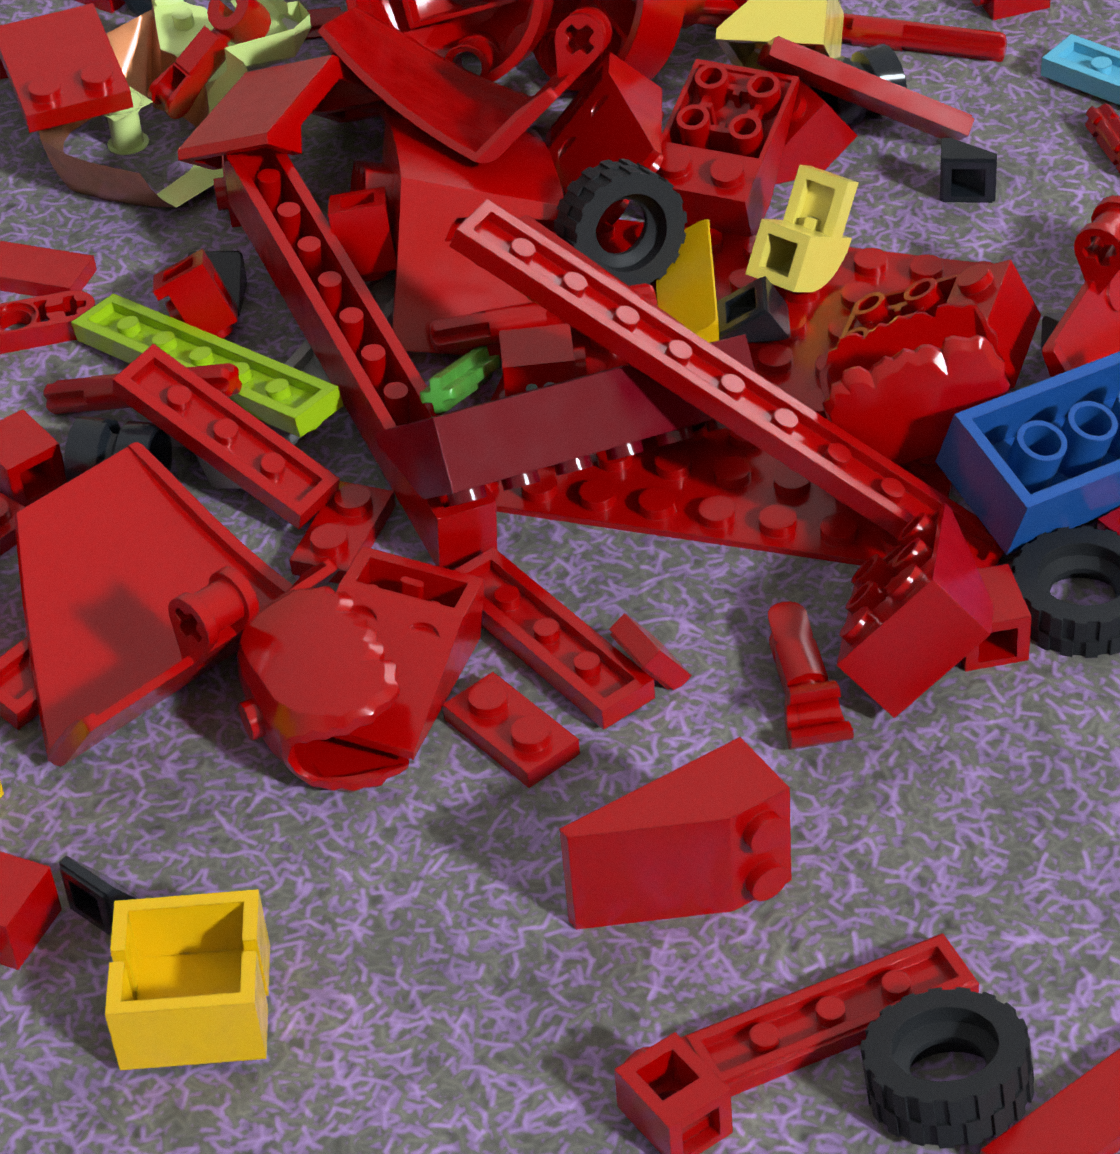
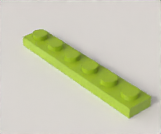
[71,293,344,438]

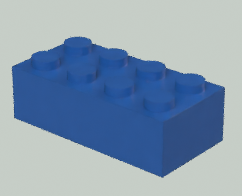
[935,351,1120,555]

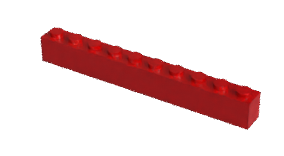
[223,148,497,569]

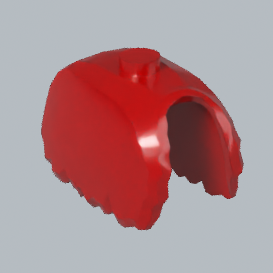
[819,303,1010,465]
[237,586,409,793]

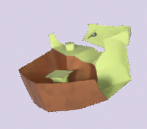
[39,0,311,208]

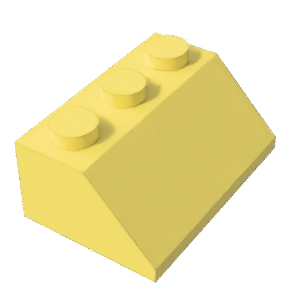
[715,0,844,71]

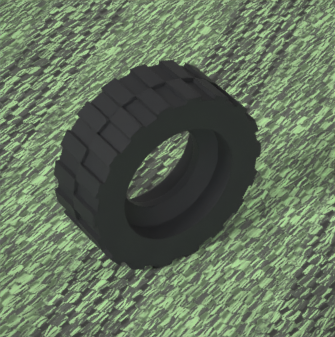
[553,159,687,286]
[1012,526,1120,658]
[861,987,1035,1148]

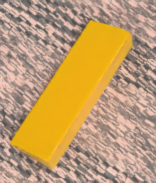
[656,219,719,343]

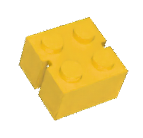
[105,889,270,1070]

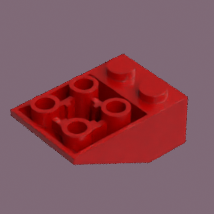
[545,52,664,234]
[656,59,800,237]
[836,259,1041,389]
[836,503,994,718]
[333,546,485,760]

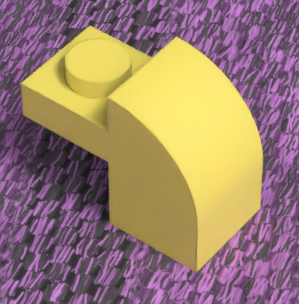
[745,165,859,292]

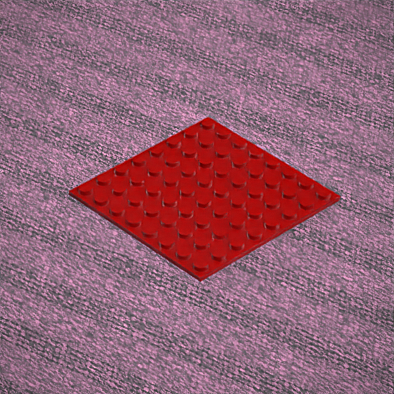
[486,219,1017,566]

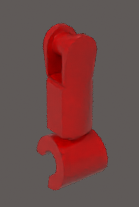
[148,0,271,119]
[768,601,854,750]

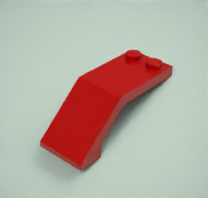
[0,3,133,133]
[178,55,387,170]

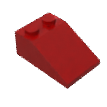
[559,737,792,930]

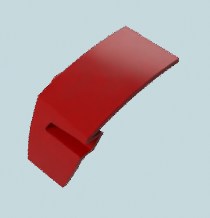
[350,103,564,358]

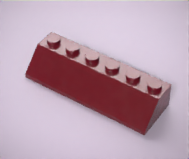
[375,334,755,506]

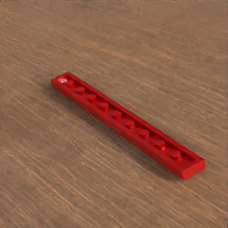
[450,199,1004,569]

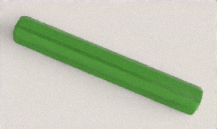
[420,346,501,414]

